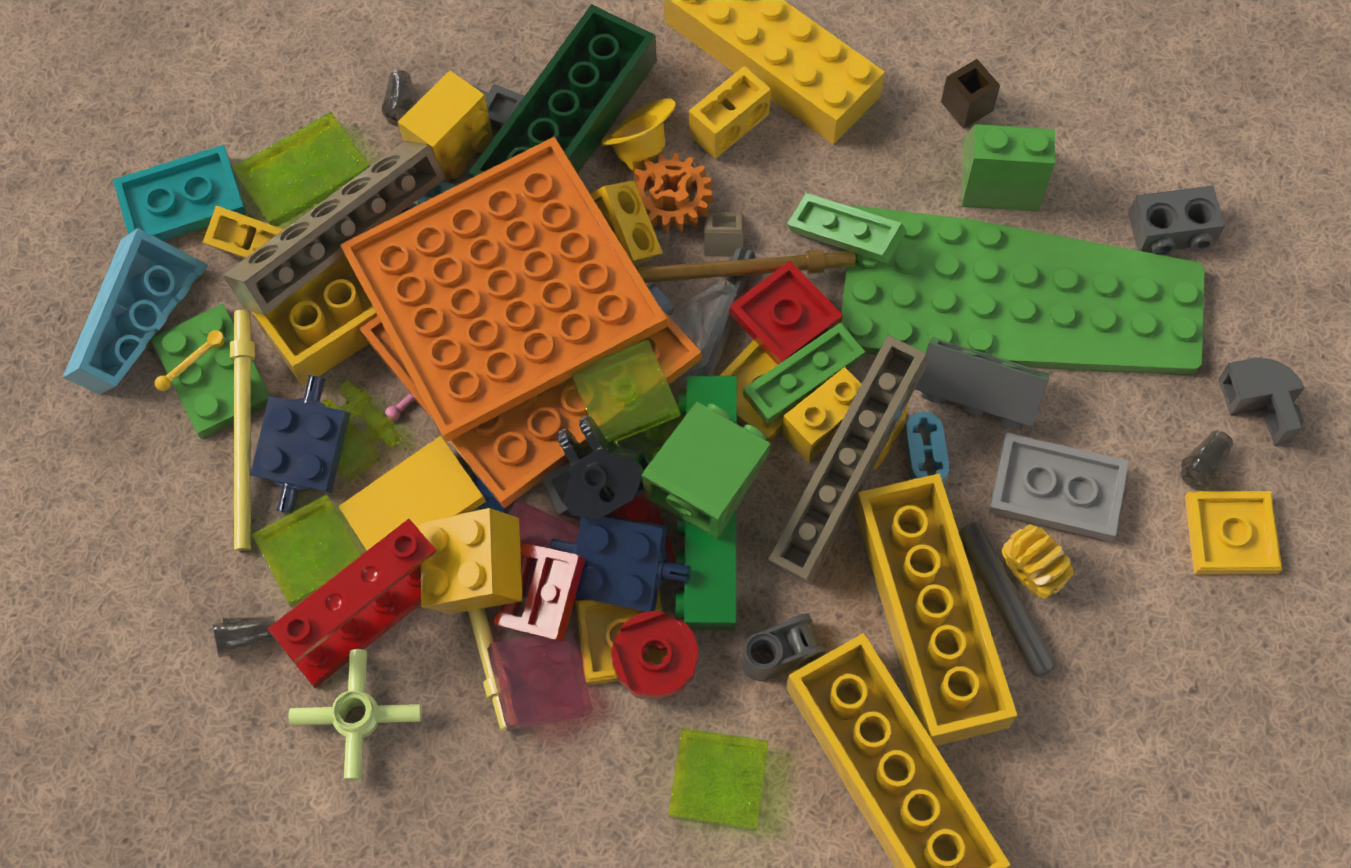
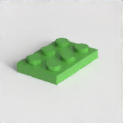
[151,304,271,439]

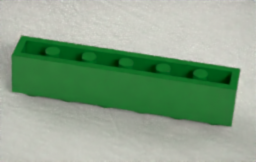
[676,376,737,630]

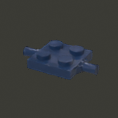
[250,375,351,515]
[549,514,691,612]

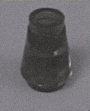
[382,70,418,127]
[1180,430,1233,491]
[212,616,277,659]

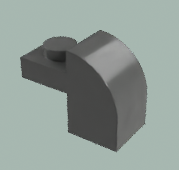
[1218,358,1305,446]

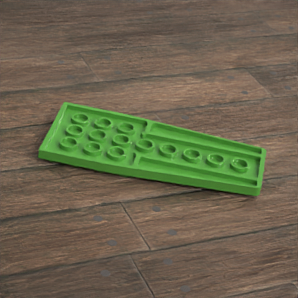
[841,206,1205,375]

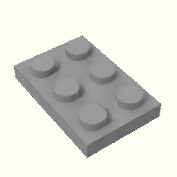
[988,432,1129,542]

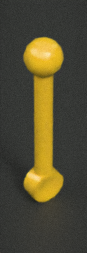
[155,330,225,391]

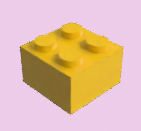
[398,70,493,182]
[420,508,522,614]

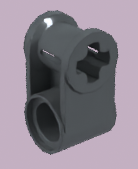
[741,613,827,681]

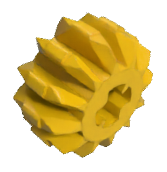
[1002,524,1074,599]

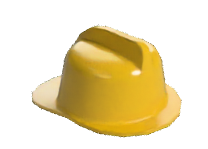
[601,99,676,171]

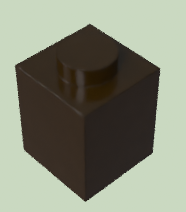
[941,59,1000,129]

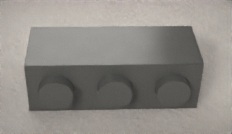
[915,337,1049,429]

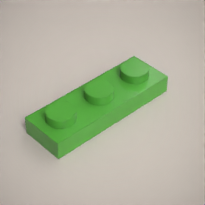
[787,193,907,264]
[743,323,866,425]

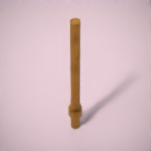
[636,249,855,283]

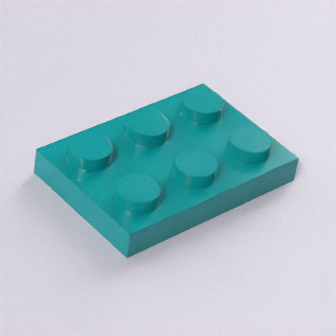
[112,144,247,241]

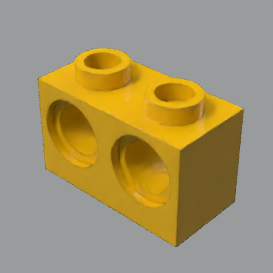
[689,66,771,159]
[590,180,663,267]
[203,205,284,259]
[782,367,862,463]

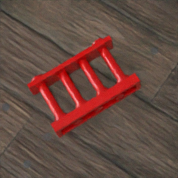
[267,518,437,688]

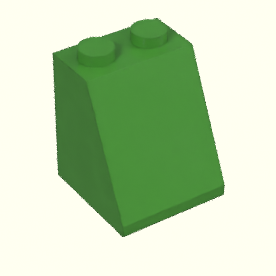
[961,124,1055,212]
[642,402,771,540]

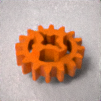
[634,152,713,234]

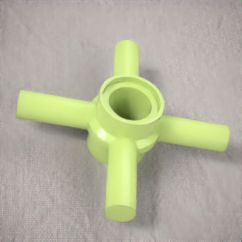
[289,649,422,782]

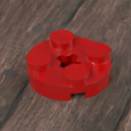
[611,611,698,700]

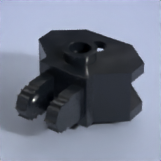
[557,415,650,520]

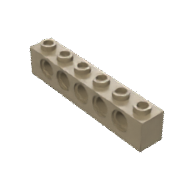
[223,141,446,315]
[768,335,928,585]

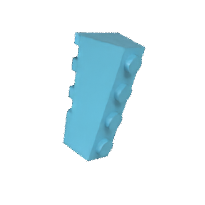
[62,228,208,394]

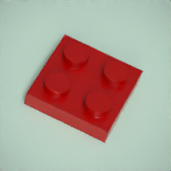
[729,261,843,365]

